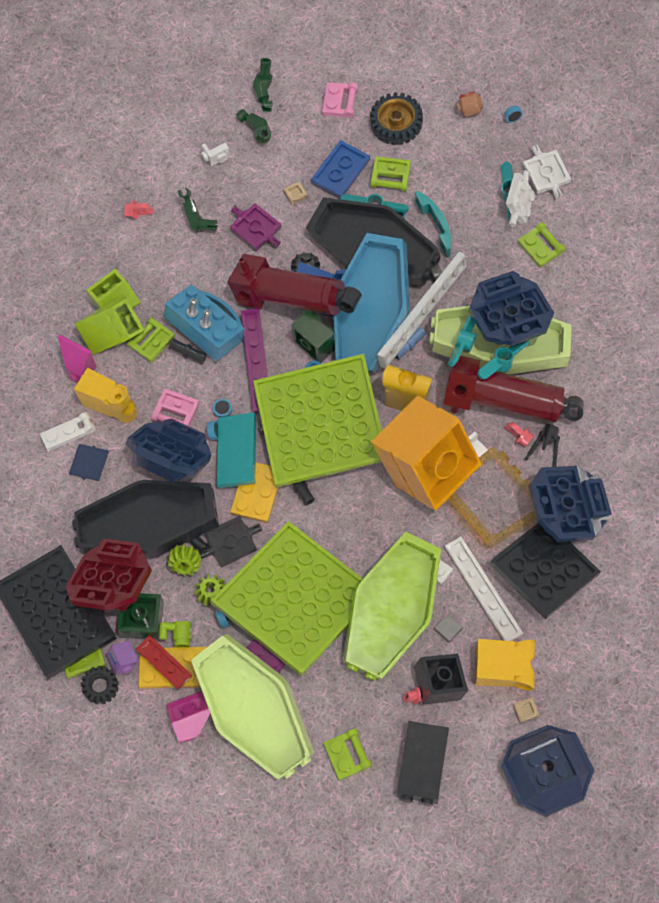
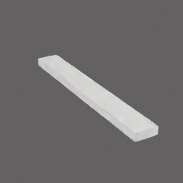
[377,252,467,368]

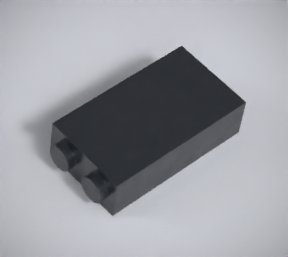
[397,721,449,806]

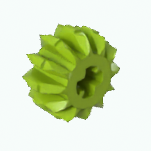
[168,544,202,577]
[194,573,225,608]

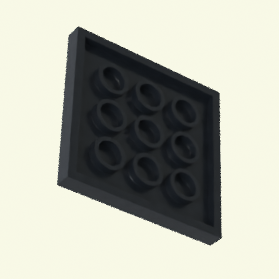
[489,523,601,620]

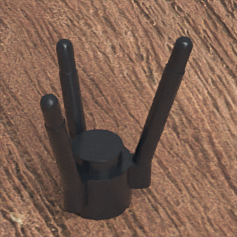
[525,424,560,467]

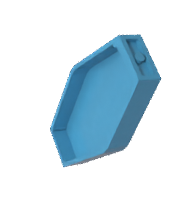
[334,233,410,376]

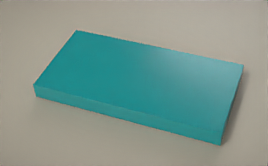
[217,412,256,489]

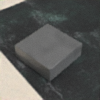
[435,614,463,643]

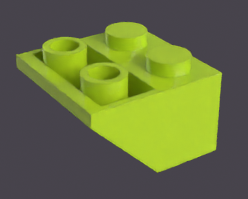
[86,269,141,309]

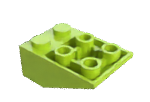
[74,295,144,355]

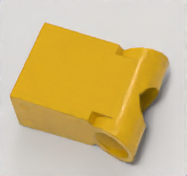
[383,365,432,411]
[74,368,137,423]
[475,639,535,691]

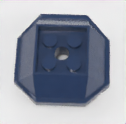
[469,271,554,346]
[126,418,211,482]
[528,466,612,542]
[501,725,594,817]

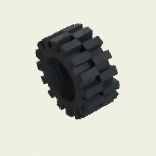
[81,666,119,705]

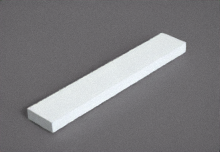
[444,537,523,641]

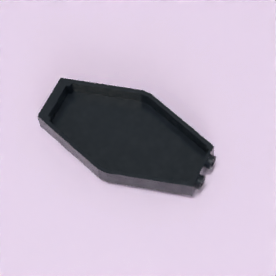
[306,197,441,286]
[72,480,219,558]

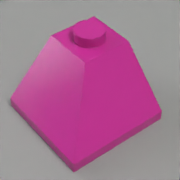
[58,334,97,383]
[166,691,210,743]

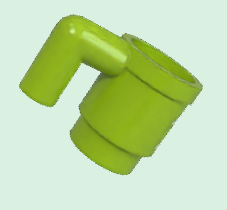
[159,621,192,647]

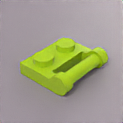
[371,156,411,192]
[517,222,566,268]
[126,317,175,364]
[323,728,373,781]

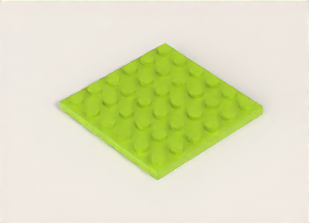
[253,354,382,487]
[211,521,363,677]

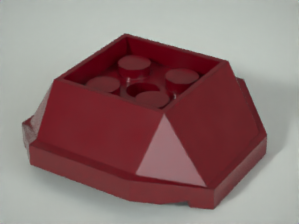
[65,539,152,611]

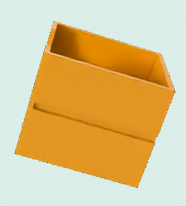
[371,396,482,511]

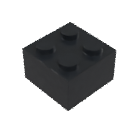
[414,653,468,704]

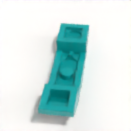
[415,191,451,258]

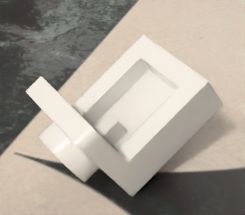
[201,143,230,166]

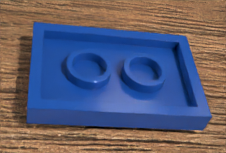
[311,140,370,199]

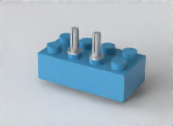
[164,284,245,362]

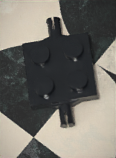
[199,515,262,567]

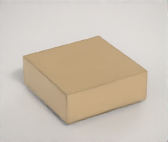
[284,181,308,205]
[513,697,540,724]

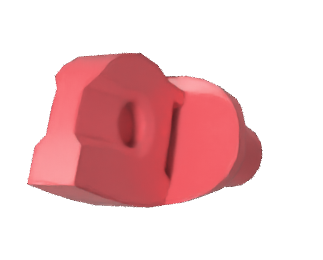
[124,200,154,219]
[504,422,534,447]
[403,686,422,705]

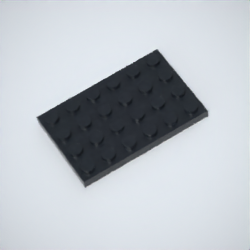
[0,545,117,680]

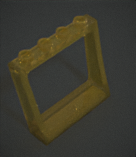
[448,446,537,549]

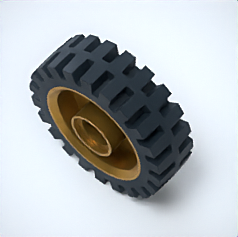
[370,92,423,145]

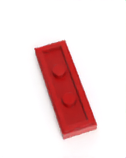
[136,635,192,690]

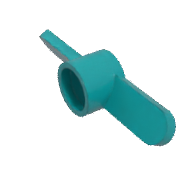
[501,161,513,221]
[341,194,409,213]
[448,314,476,367]
[477,340,530,380]

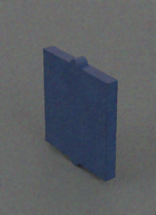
[69,444,109,481]

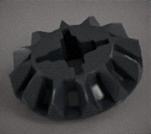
[291,251,320,272]

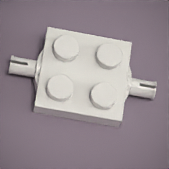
[523,145,571,199]
[506,170,535,227]

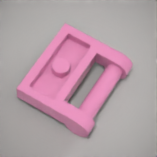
[322,82,358,118]
[152,389,200,427]

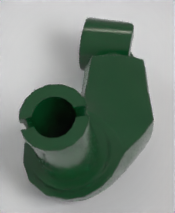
[253,58,273,111]
[236,109,271,143]
[178,187,218,232]

